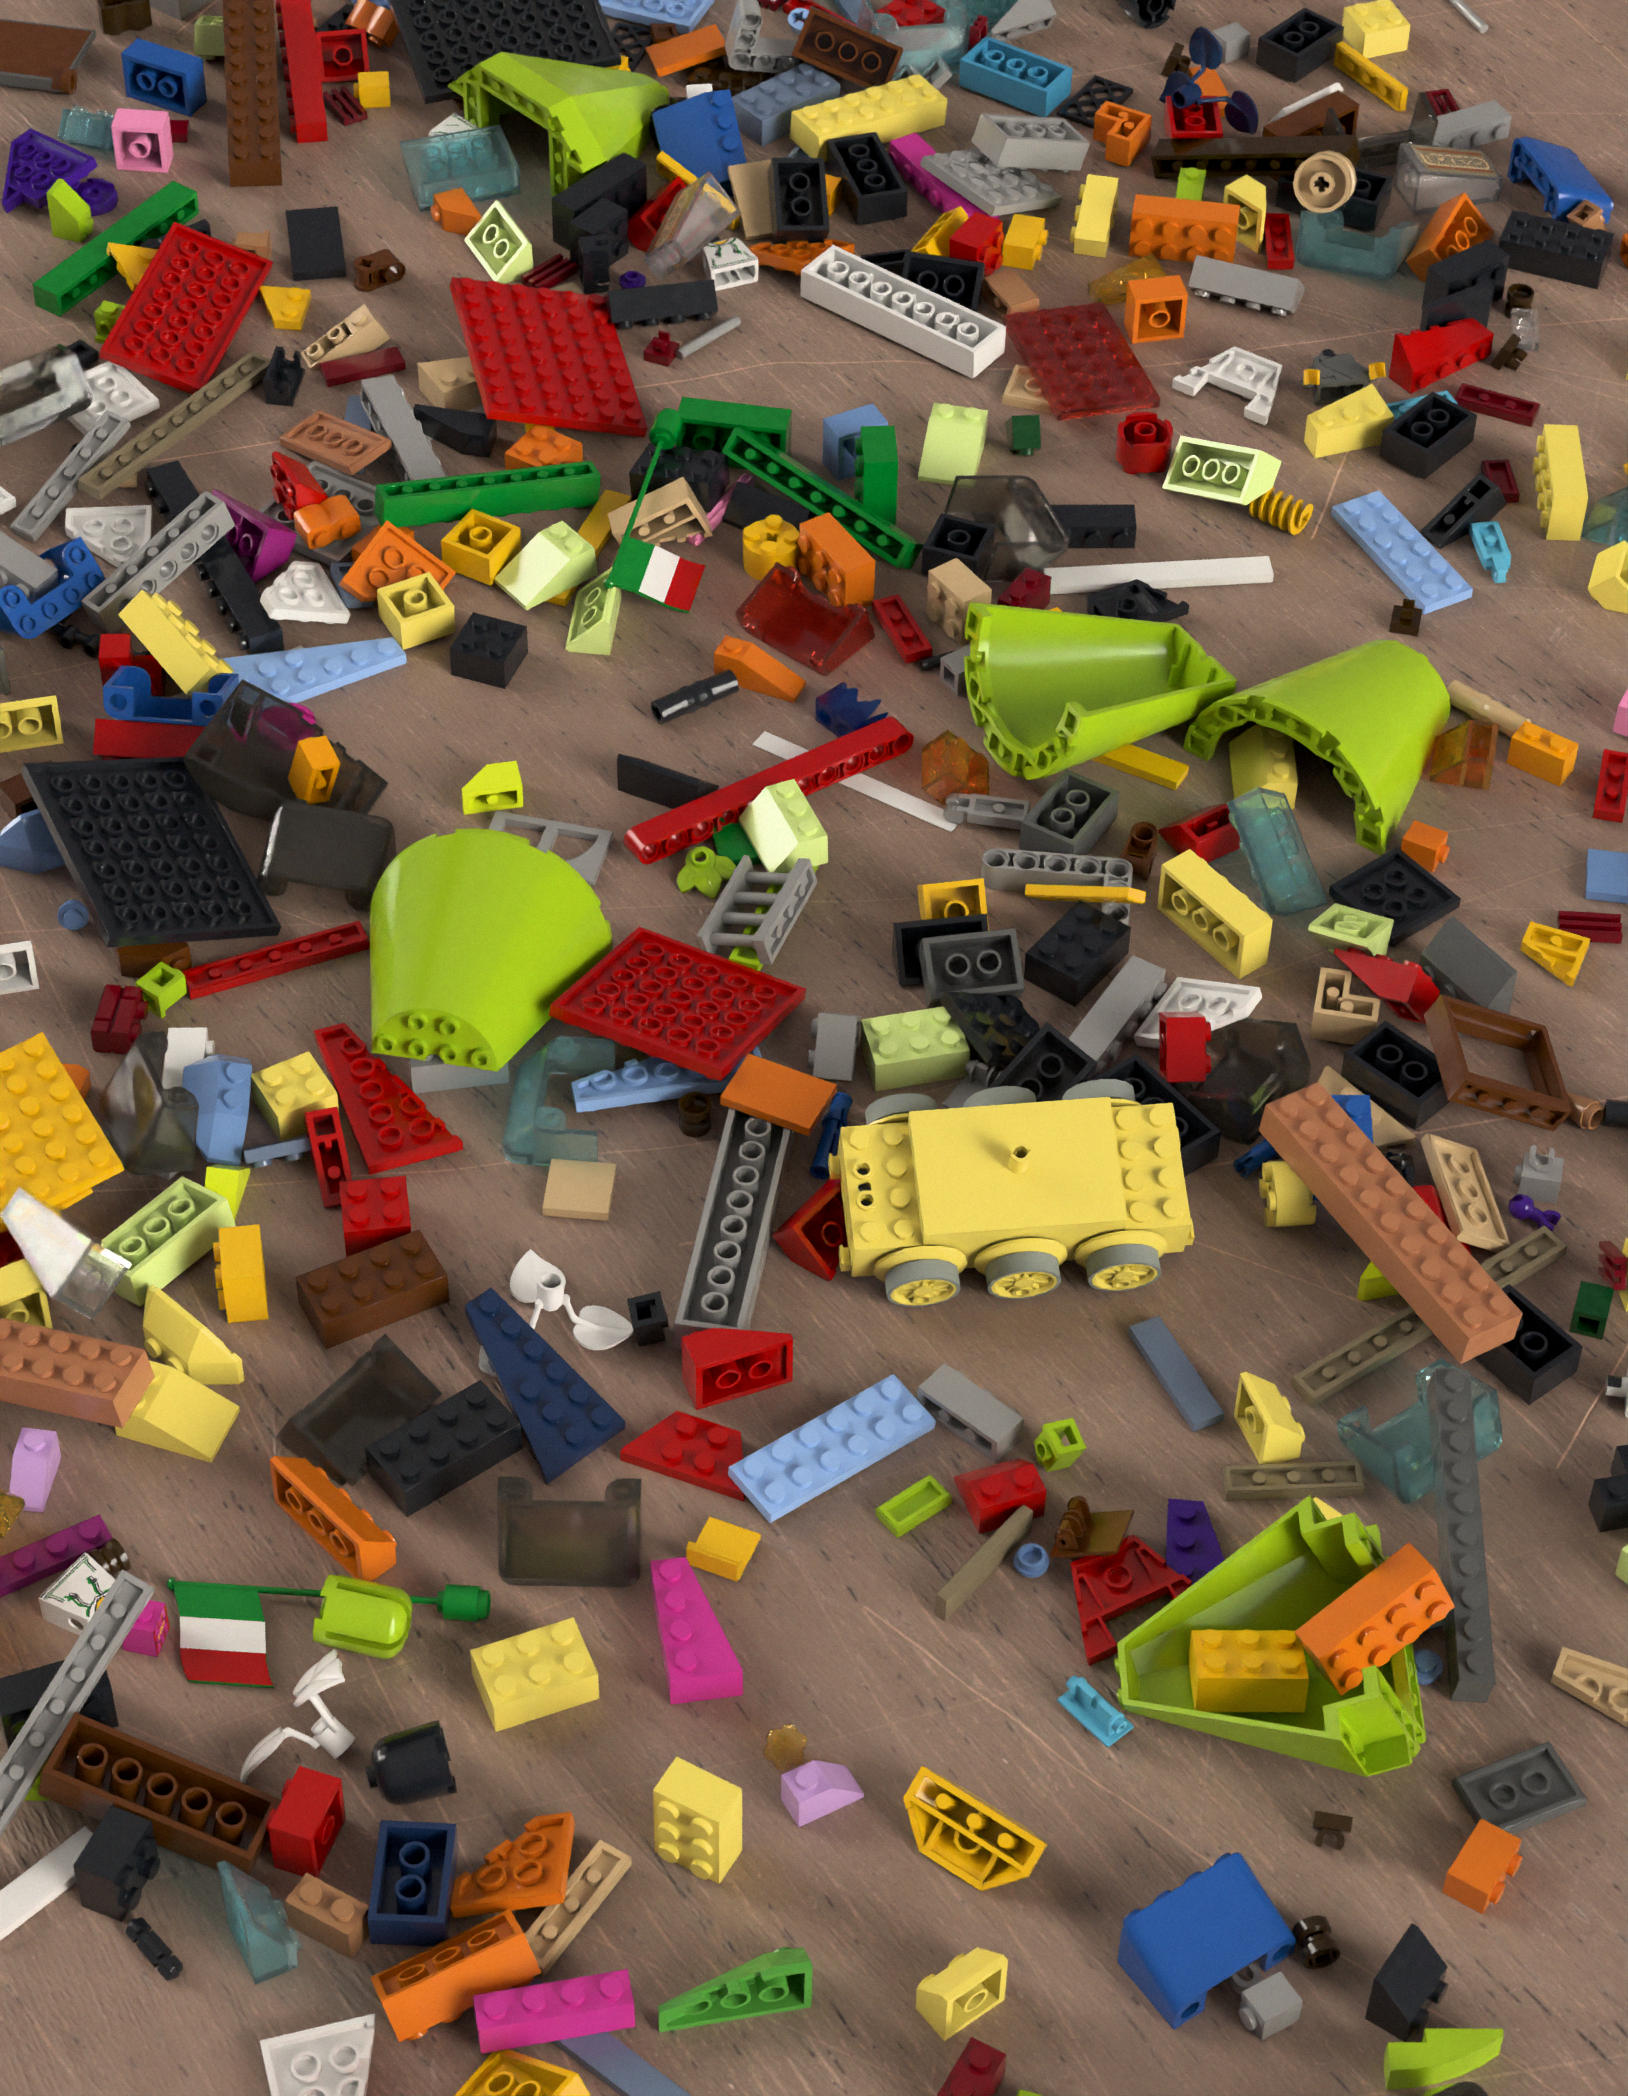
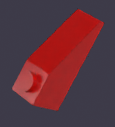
[304,1107,353,1208]

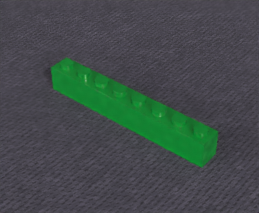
[32,181,199,317]
[722,428,924,570]
[374,461,601,528]

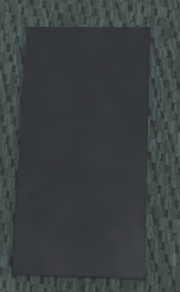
[286,206,347,281]

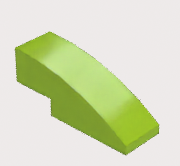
[1383,2028,1504,2090]

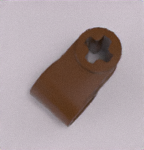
[354,249,406,292]
[1120,821,1158,880]

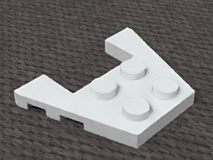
[1172,346,1282,425]

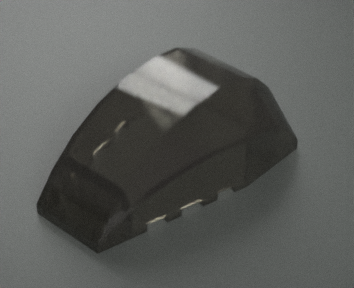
[183,679,388,833]

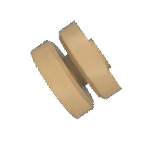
[1293,150,1357,213]

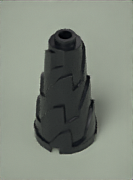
[1116,0,1176,29]

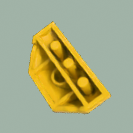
[903,1766,1047,1891]

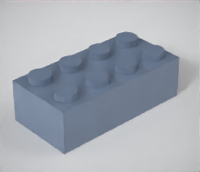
[732,62,840,147]

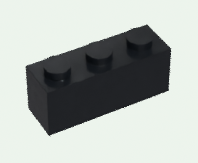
[1048,505,1137,548]

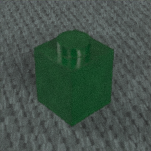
[1569,1281,1614,1340]

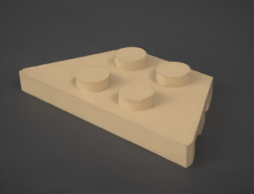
[1318,1065,1416,1152]

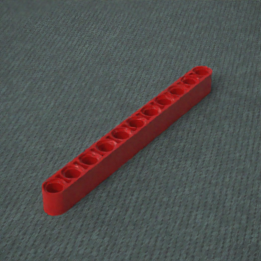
[623,716,914,865]

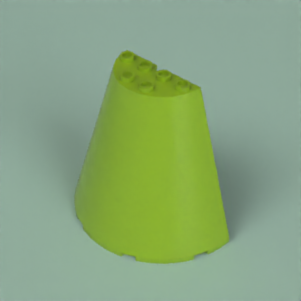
[964,603,1237,780]
[1183,639,1450,856]
[369,828,613,1072]

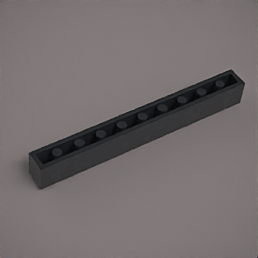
[144,460,284,655]

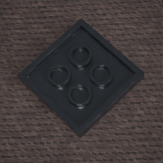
[1329,847,1461,947]
[940,991,1040,1065]

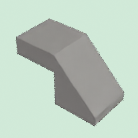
[892,56,953,90]

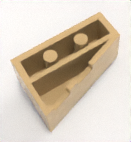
[417,356,483,411]

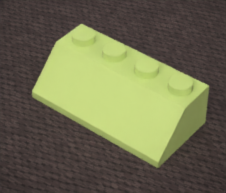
[1162,436,1282,506]
[85,1176,236,1307]

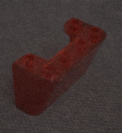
[735,562,875,676]

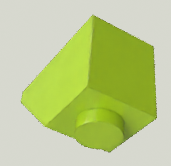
[46,178,94,243]

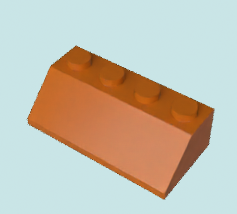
[1406,192,1494,282]
[269,1456,397,1582]
[370,1909,541,2043]

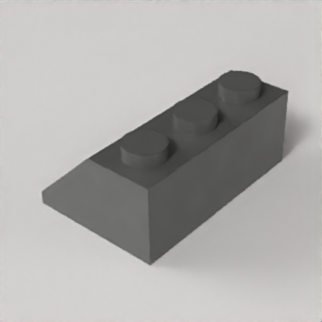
[1419,916,1517,1015]

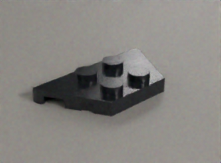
[1087,579,1189,622]

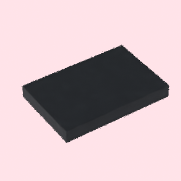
[1420,281,1494,332]

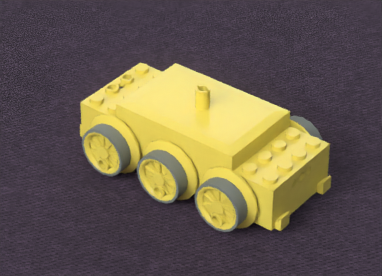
[828,1079,1195,1307]

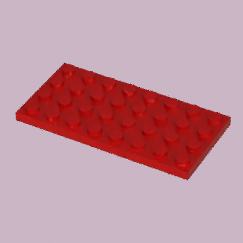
[99,222,273,395]

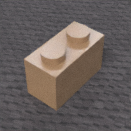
[983,269,1040,328]
[285,1873,369,1959]

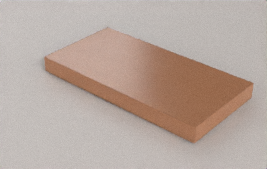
[279,410,393,476]

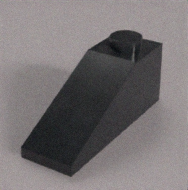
[414,404,497,458]
[1420,473,1507,549]

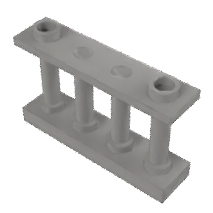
[697,855,818,965]

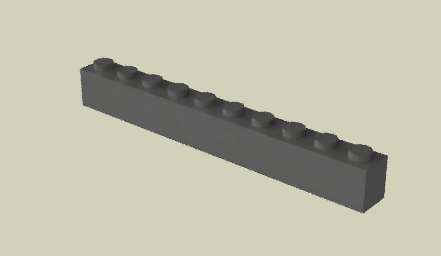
[1427,1368,1496,1703]

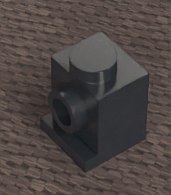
[627,1291,669,1347]

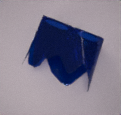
[815,682,889,738]

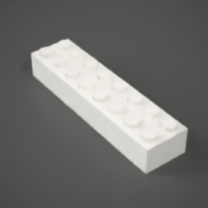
[801,245,1006,379]

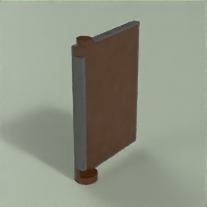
[0,19,96,95]

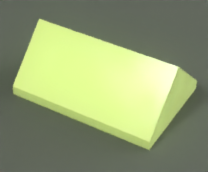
[464,200,533,284]
[565,567,622,655]

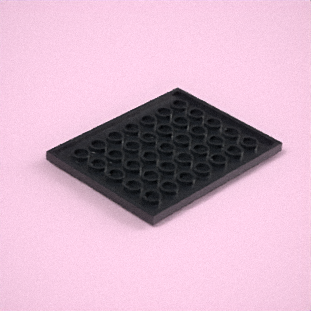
[388,0,621,105]
[21,756,281,947]

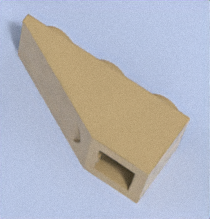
[301,304,390,371]

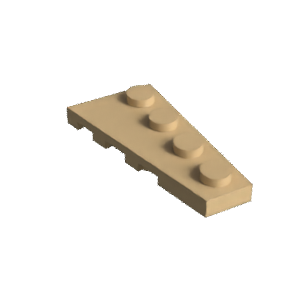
[1551,1647,1628,1728]

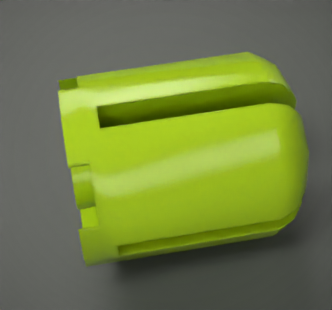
[313,1574,413,1660]

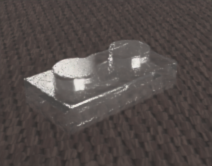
[1510,308,1540,351]

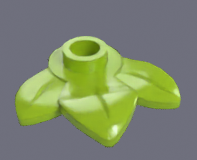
[677,846,737,899]

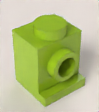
[94,300,125,344]
[135,961,187,1019]
[1033,1418,1087,1472]

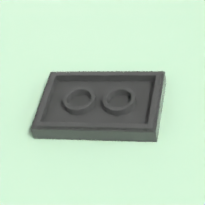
[1451,1741,1587,1835]

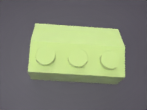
[739,779,829,873]

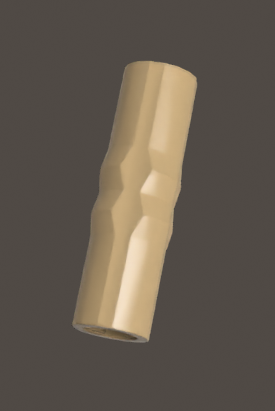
[1447,680,1531,738]

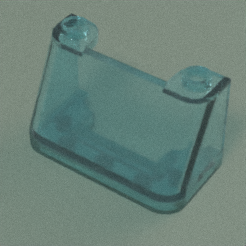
[1296,209,1421,280]

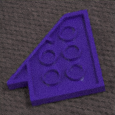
[2,128,98,213]

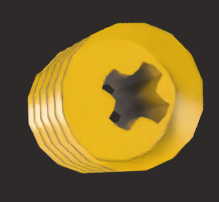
[1249,487,1313,535]

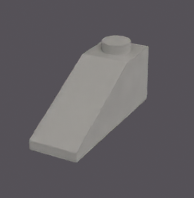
[988,0,1057,42]

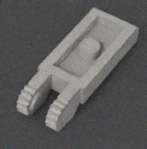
[943,793,1031,830]

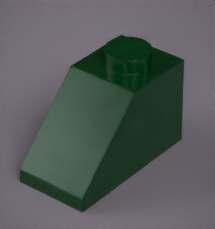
[1005,415,1041,457]

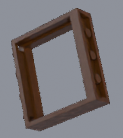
[1424,994,1572,1131]

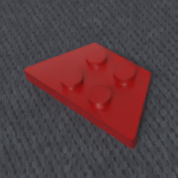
[620,1411,746,1502]

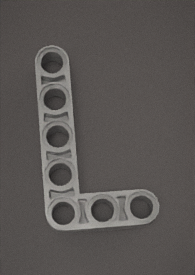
[725,0,839,77]
[981,848,1133,925]

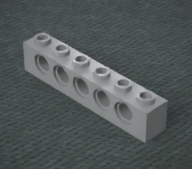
[81,491,235,634]

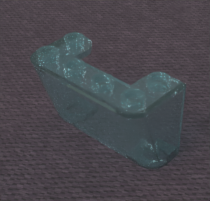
[1337,1358,1502,1504]

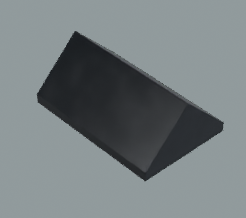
[902,251,985,312]
[723,481,818,533]
[617,753,719,809]
[892,914,988,985]

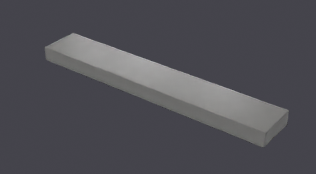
[9,410,131,543]

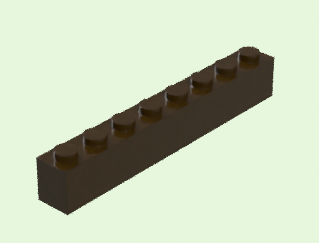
[1150,135,1360,178]

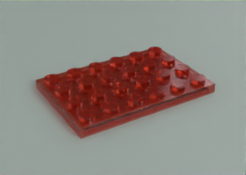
[1002,302,1161,421]

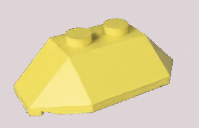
[143,1285,244,1385]

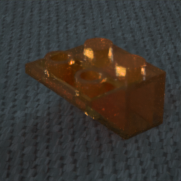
[1429,719,1499,790]
[922,730,990,805]

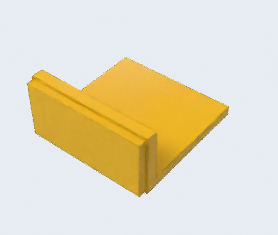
[686,1516,761,1582]

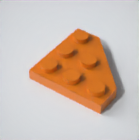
[747,239,854,276]
[338,520,456,602]
[450,1812,575,1918]

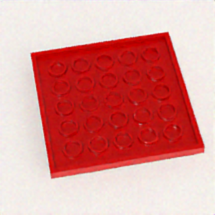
[549,926,806,1081]

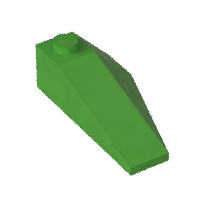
[657,1947,813,2032]

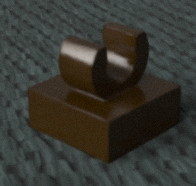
[1161,42,1192,78]
[1491,333,1528,371]
[1389,599,1423,636]
[1312,1811,1353,1850]

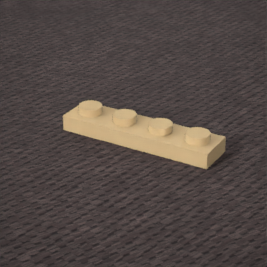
[525,1839,631,1977]

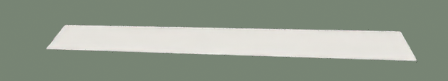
[752,731,958,832]

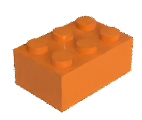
[797,512,875,616]

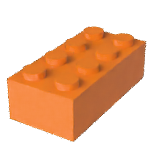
[1128,194,1240,263]
[1295,1542,1455,1696]

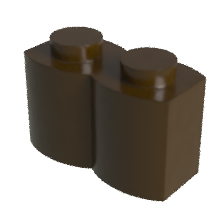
[97,0,152,36]

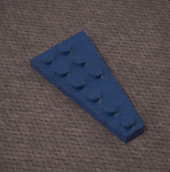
[465,1287,626,1485]

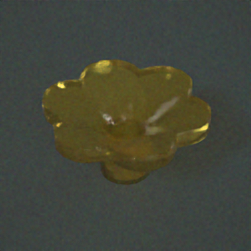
[763,1723,807,1770]

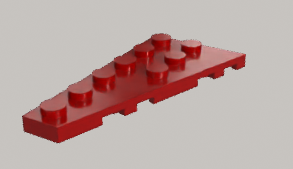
[313,1023,463,1175]

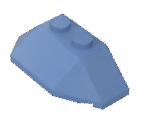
[0,809,66,874]
[178,1054,252,1166]

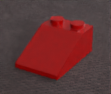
[1164,95,1223,138]
[681,1328,793,1410]

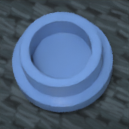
[57,900,89,930]
[1014,1543,1049,1578]
[1414,1649,1443,1685]

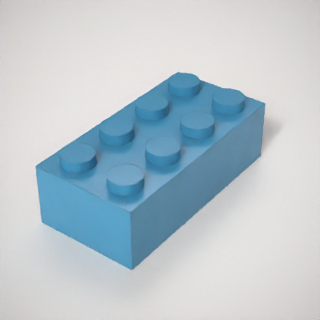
[959,36,1073,117]

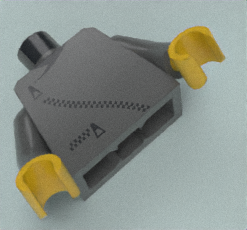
[1301,349,1386,406]

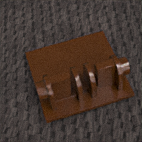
[1050,1496,1134,1559]

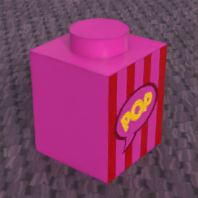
[122,1600,170,1657]

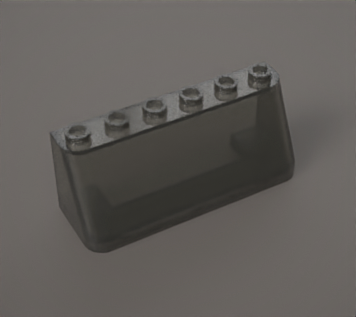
[0,344,93,448]

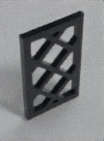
[611,22,653,72]
[1057,75,1133,129]

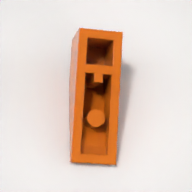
[714,635,806,703]

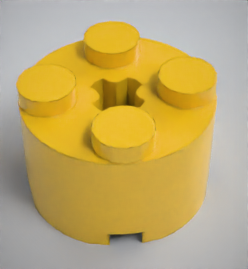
[743,515,800,582]

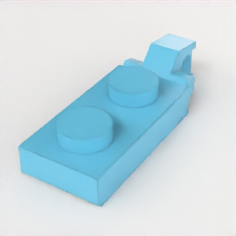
[1469,521,1511,583]

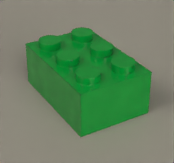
[854,425,898,526]

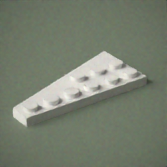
[260,2013,376,2096]

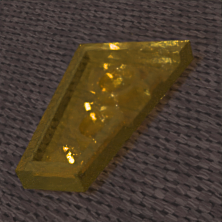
[1088,253,1167,307]

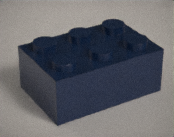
[368,1820,458,1947]

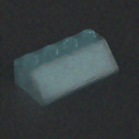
[1227,787,1328,916]

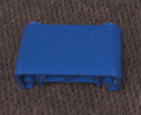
[1507,137,1613,224]

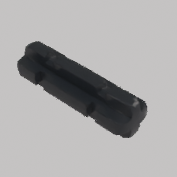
[125,1917,183,1981]

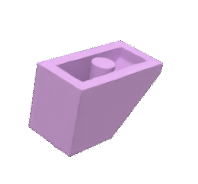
[8,1427,61,1513]
[781,1760,864,1828]

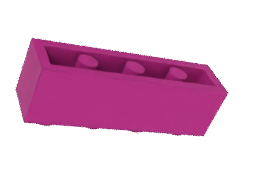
[473,1969,635,2054]

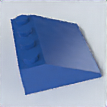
[652,89,747,197]

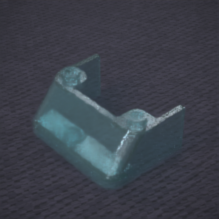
[857,0,969,78]
[502,1035,616,1166]

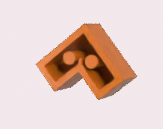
[1093,101,1152,167]

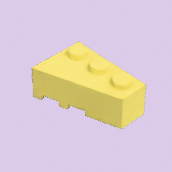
[1070,174,1119,258]
[1304,384,1394,458]

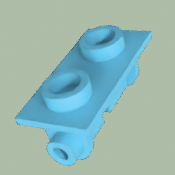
[1057,1675,1134,1748]

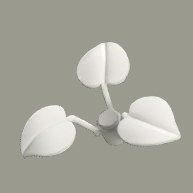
[479,1249,634,1377]
[240,1649,355,1784]

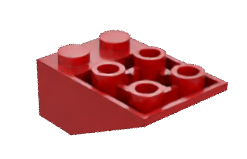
[1333,948,1440,1025]

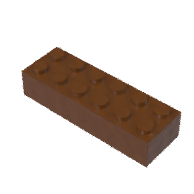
[39,1712,282,1882]

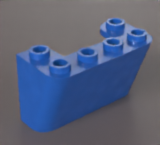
[0,536,106,639]
[103,665,239,730]
[1117,1852,1296,2030]

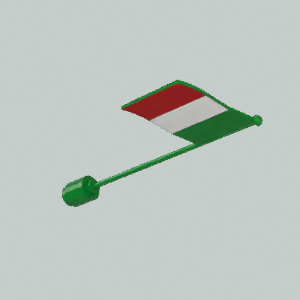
[603,408,706,613]
[166,1577,491,1689]

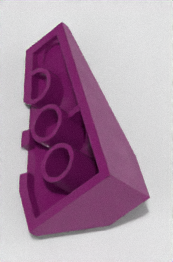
[211,489,297,582]

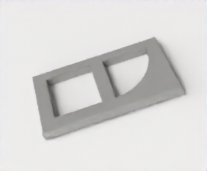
[488,811,613,886]

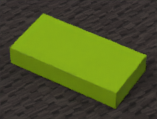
[875,1474,952,1538]

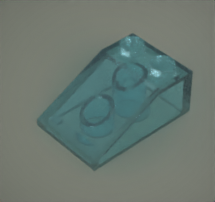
[217,1860,301,1985]

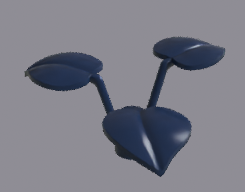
[1159,26,1259,135]

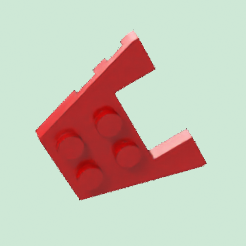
[1070,1534,1192,1666]

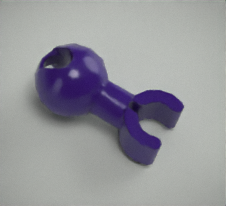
[1508,1194,1561,1232]

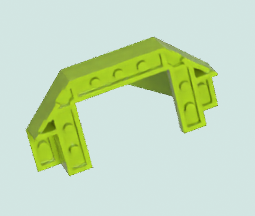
[448,52,670,197]
[1114,1495,1426,1777]

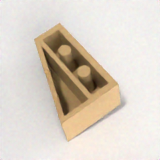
[608,477,713,547]

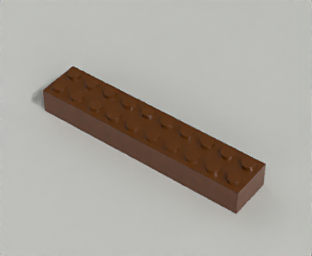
[223,0,282,187]

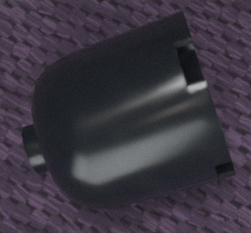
[365,1720,457,1806]

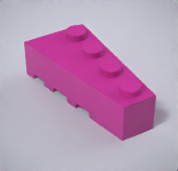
[650,1557,743,1705]

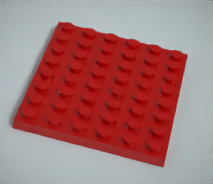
[449,277,648,437]

